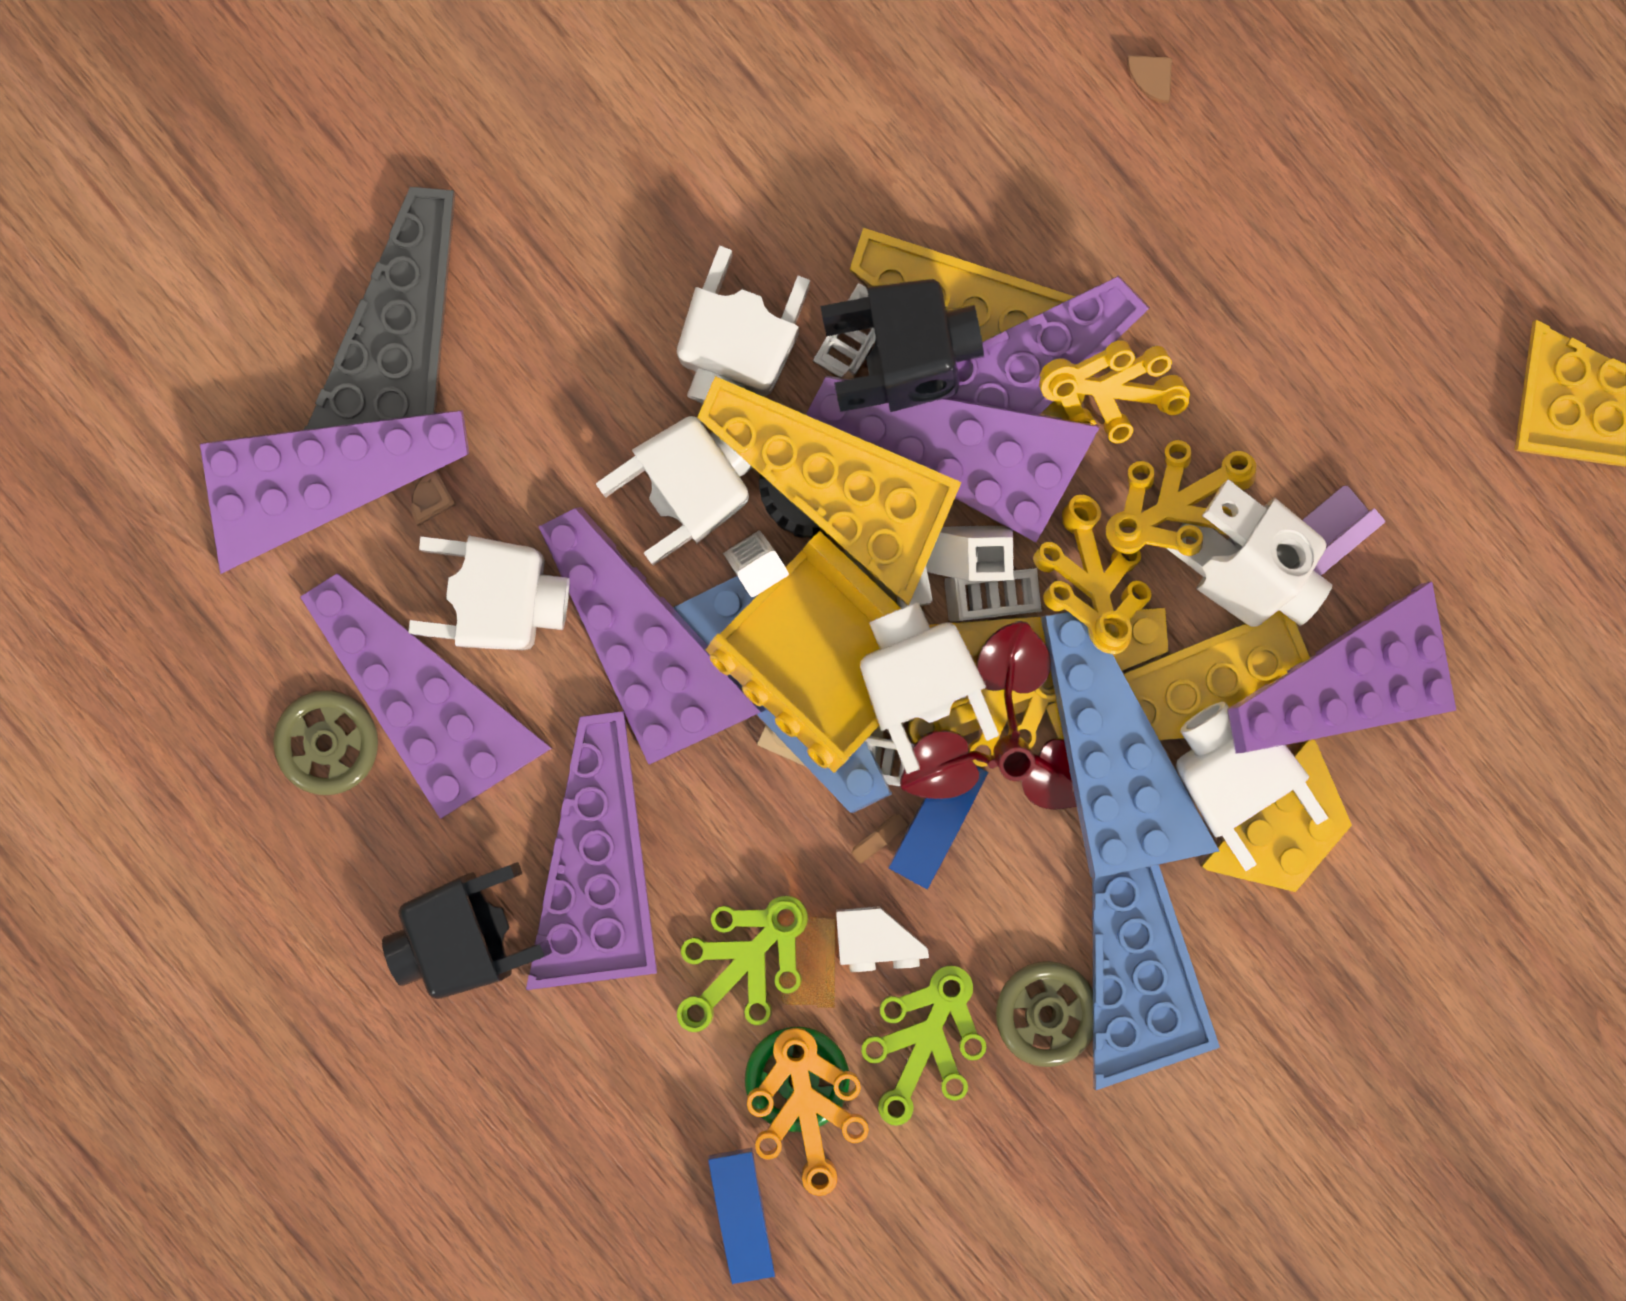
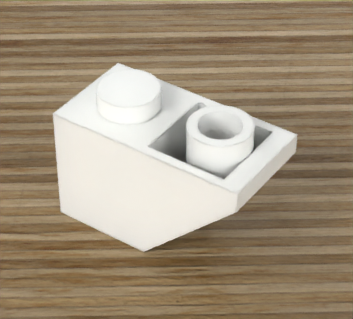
[926,525,1014,581]
[836,906,929,972]

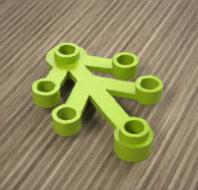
[677,896,808,1032]
[861,965,986,1126]

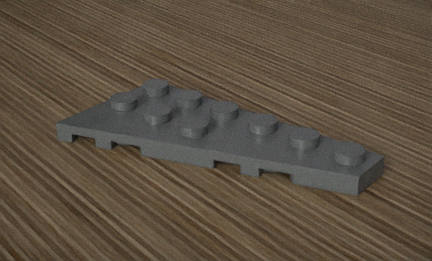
[304,187,455,430]

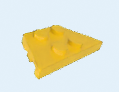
[1200,739,1352,892]

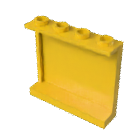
[705,531,902,773]

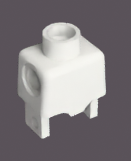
[677,245,810,404]
[596,416,753,566]
[1166,479,1332,627]
[408,535,570,650]
[860,602,999,774]
[1176,702,1328,871]

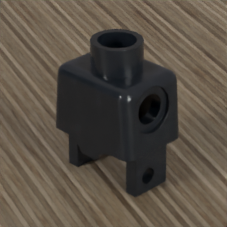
[820,279,984,413]
[382,862,552,999]

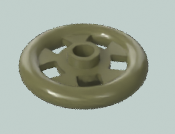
[273,690,378,795]
[996,961,1093,1067]

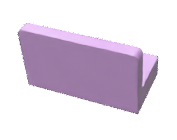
[1303,486,1386,576]

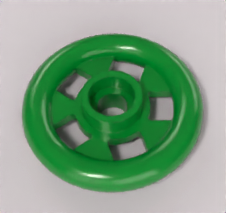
[745,1027,850,1132]

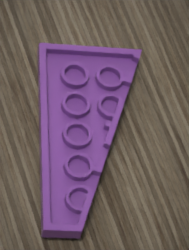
[948,276,1150,415]
[806,376,1101,542]
[200,410,469,574]
[539,507,766,764]
[300,574,552,819]
[1228,582,1456,754]
[526,711,657,990]

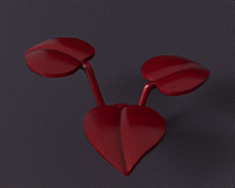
[900,621,1077,810]

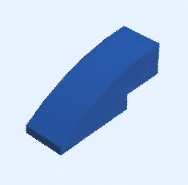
[888,766,988,890]
[708,1148,775,1284]

